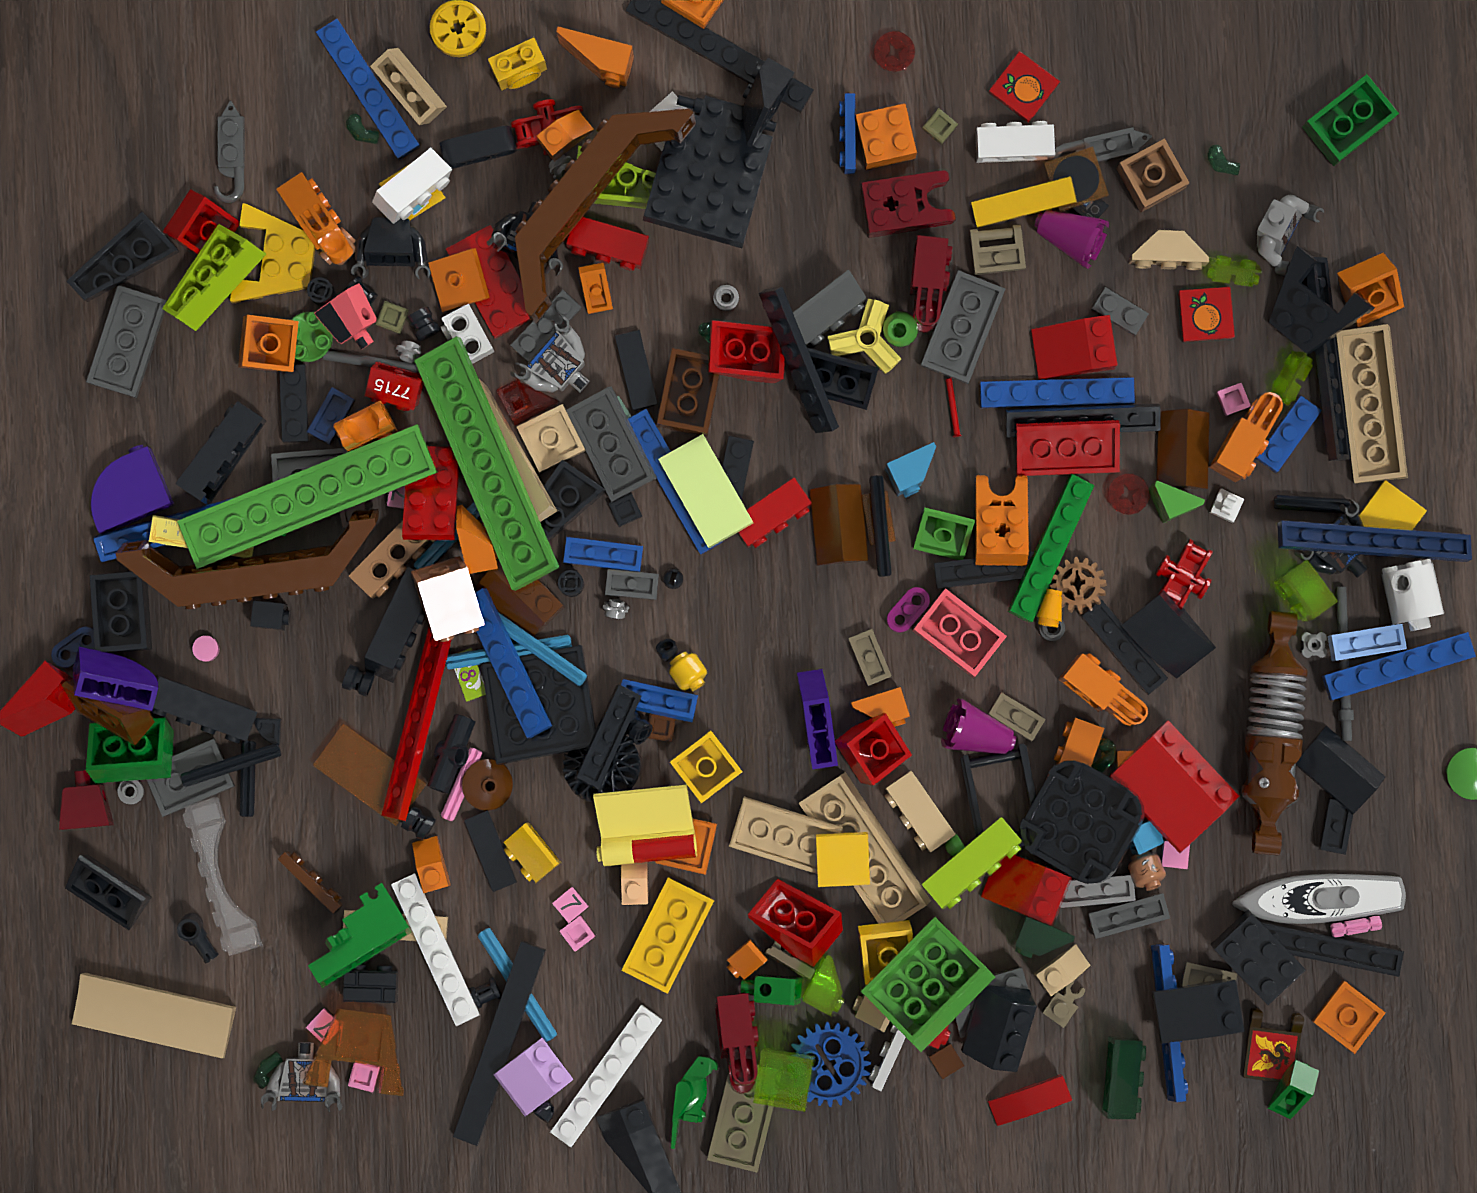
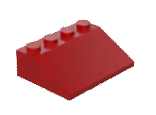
[1109,720,1239,853]

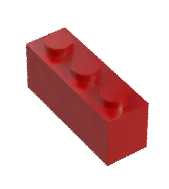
[566,217,649,271]
[737,478,812,548]

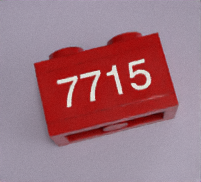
[365,361,424,411]

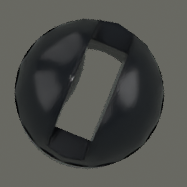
[663,568,684,589]
[656,639,678,662]
[532,1101,554,1123]

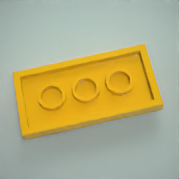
[621,877,714,994]

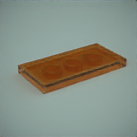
[313,724,427,826]

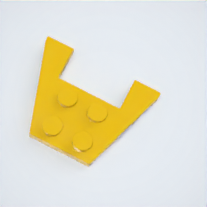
[230,203,315,303]

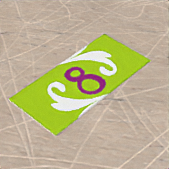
[455,648,486,702]

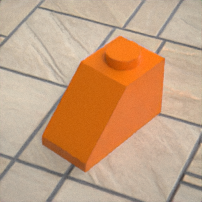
[537,110,594,162]
[850,687,910,727]
[412,836,451,893]
[727,939,768,979]

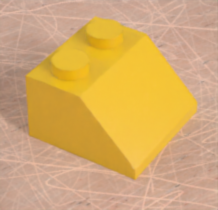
[503,823,562,883]

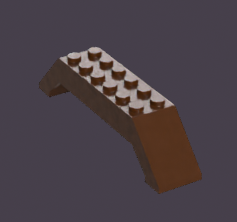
[515,108,696,324]
[116,509,379,609]

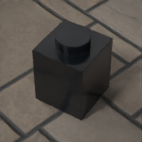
[250,601,291,631]

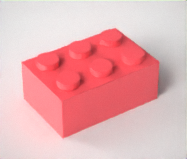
[912,588,1007,678]

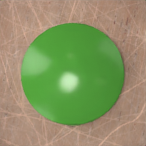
[291,312,333,362]
[1446,748,1477,800]

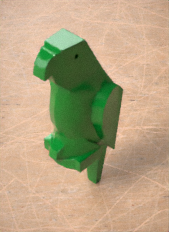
[671,1055,718,1149]

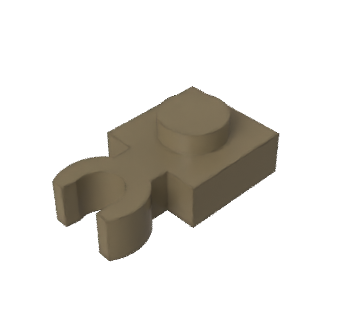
[1042,981,1085,1028]

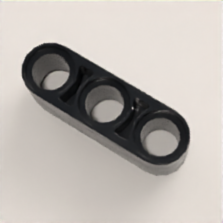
[439,125,517,169]

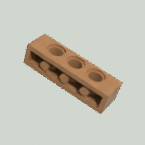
[349,521,436,599]

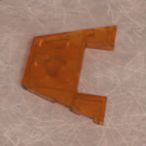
[303,1009,404,1096]

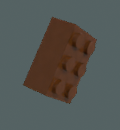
[657,348,720,437]

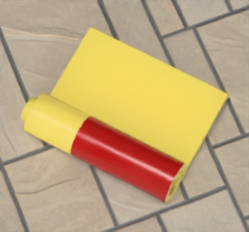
[593,785,697,866]

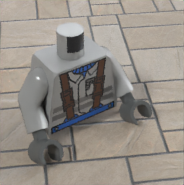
[1257,195,1324,276]
[510,314,590,393]
[261,1042,343,1112]

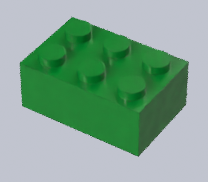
[1302,74,1399,167]
[86,718,174,783]

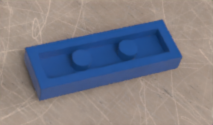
[839,93,856,174]
[1255,396,1322,473]
[563,537,643,572]
[621,679,698,722]

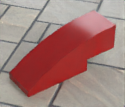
[988,1074,1072,1126]

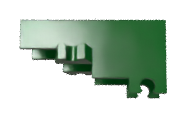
[308,883,412,988]

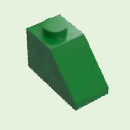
[1268,1060,1319,1119]

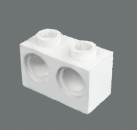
[441,304,494,364]

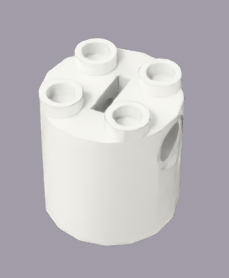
[1382,559,1444,632]

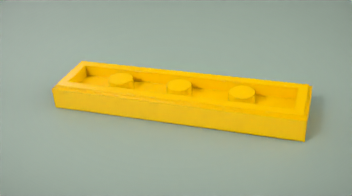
[971,177,1077,228]

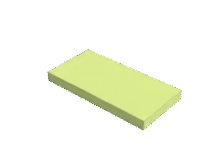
[658,434,753,548]

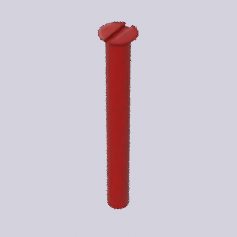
[946,378,962,438]

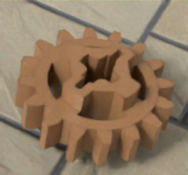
[1050,557,1107,614]

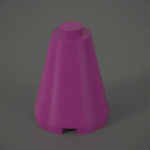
[1035,210,1109,269]
[941,698,1016,754]

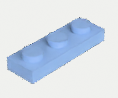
[1327,624,1407,661]

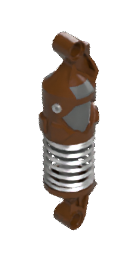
[1242,611,1308,856]

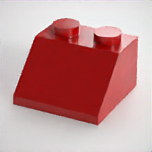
[163,189,240,255]
[835,713,912,786]

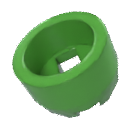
[946,834,965,856]

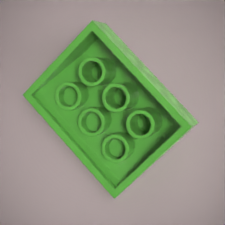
[861,917,995,1052]

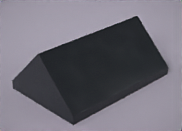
[793,348,879,410]
[1296,726,1386,815]
[65,854,152,930]

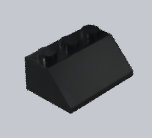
[961,985,1037,1072]

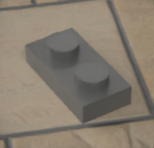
[1091,287,1149,337]
[605,569,659,600]

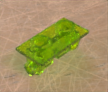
[1207,255,1262,287]
[1271,351,1313,405]

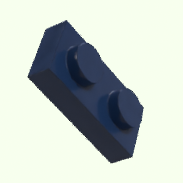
[307,387,355,445]

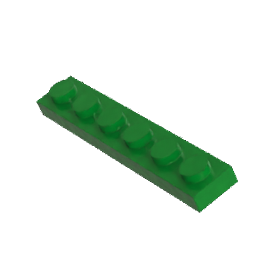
[1007,474,1095,623]

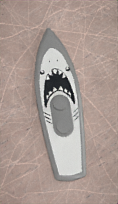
[1232,874,1406,924]

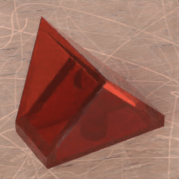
[496,379,560,425]

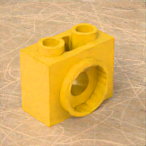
[488,38,547,91]

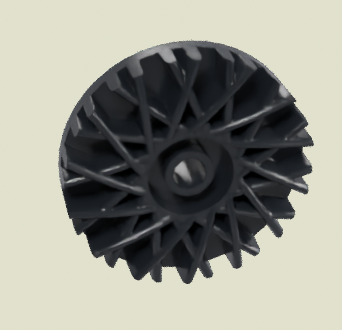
[562,728,641,803]

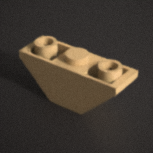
[1129,230,1209,270]

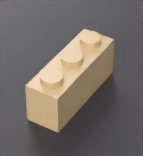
[370,48,447,125]
[884,771,956,852]

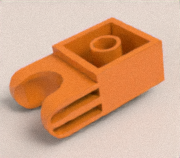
[276,172,353,264]
[1209,392,1283,483]
[333,401,398,452]
[975,475,1029,566]
[1058,653,1148,726]

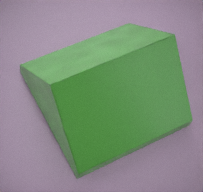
[1148,481,1205,523]
[913,508,975,560]

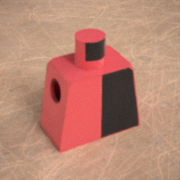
[314,283,376,350]

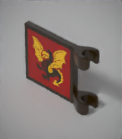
[1243,1008,1304,1082]

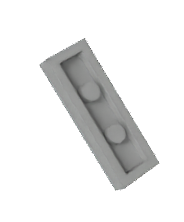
[1061,875,1136,908]

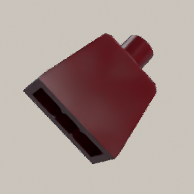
[59,770,114,830]

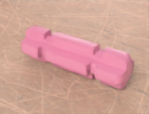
[1330,916,1382,937]

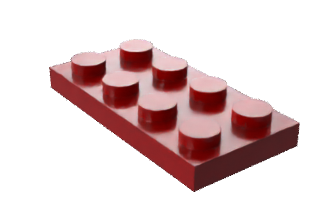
[446,225,531,339]
[1016,420,1120,476]
[402,446,459,540]

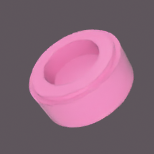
[192,636,220,662]

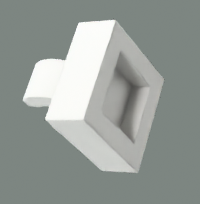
[1209,489,1244,523]

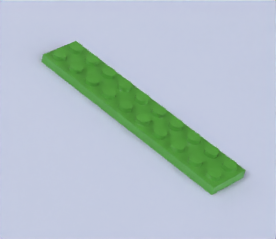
[414,336,559,591]
[177,424,438,569]

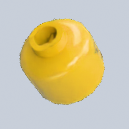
[669,652,707,691]

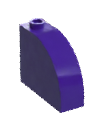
[91,445,175,534]
[73,647,159,711]
[797,669,838,769]

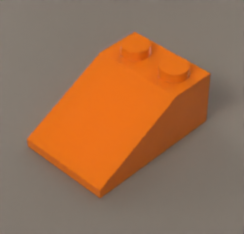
[556,27,634,88]

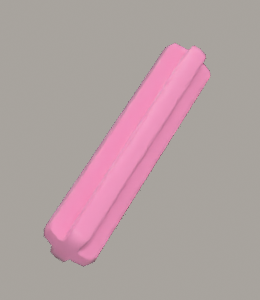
[441,748,482,821]

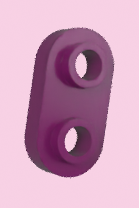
[887,587,930,633]

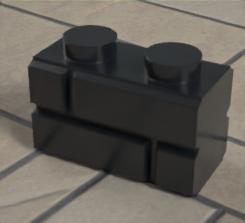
[343,965,399,1003]

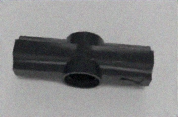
[427,714,476,794]

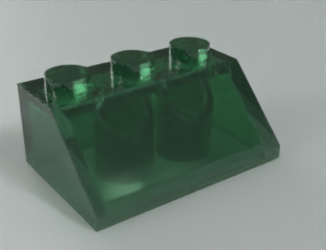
[1101,1036,1146,1119]

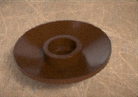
[462,759,513,810]

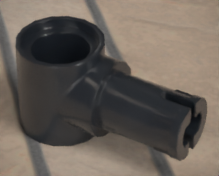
[177,913,219,964]

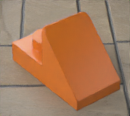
[578,263,613,314]

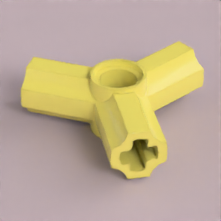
[827,299,901,374]

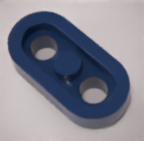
[51,627,95,668]

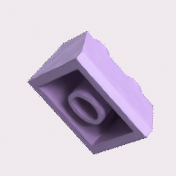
[494,1038,573,1116]

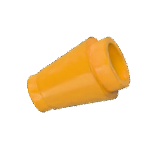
[1036,589,1062,628]

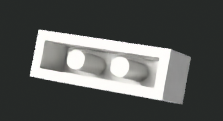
[975,121,1055,163]
[372,148,452,224]

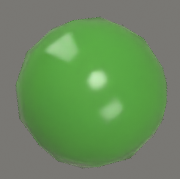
[883,311,918,347]

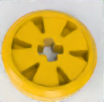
[430,0,486,57]

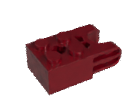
[860,170,956,238]
[910,235,952,333]
[715,993,759,1094]

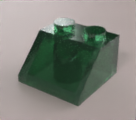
[1011,915,1075,958]

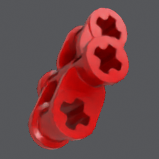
[511,99,583,155]
[1155,539,1213,610]

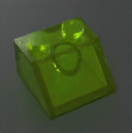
[802,953,844,1016]

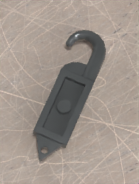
[214,101,245,203]
[1052,127,1152,169]

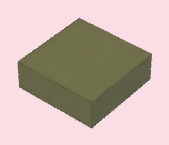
[922,108,958,145]
[376,301,409,334]

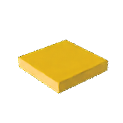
[1359,480,1427,530]
[816,832,870,887]

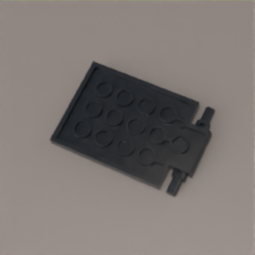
[643,95,777,249]

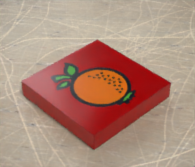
[988,51,1060,123]
[1178,287,1235,342]

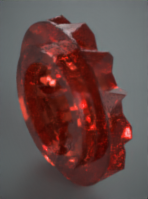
[874,31,915,73]
[1108,474,1149,515]

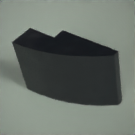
[1121,590,1216,679]

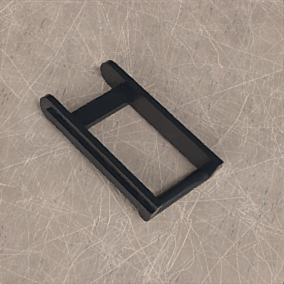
[960,743,1048,877]

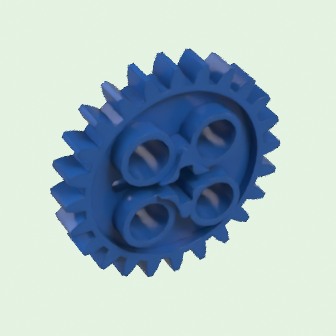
[787,1021,871,1107]

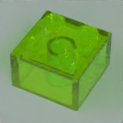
[1273,560,1338,622]
[753,1048,815,1112]

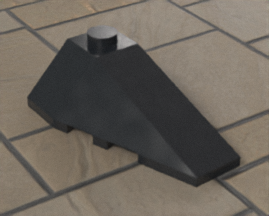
[596,1098,681,1193]

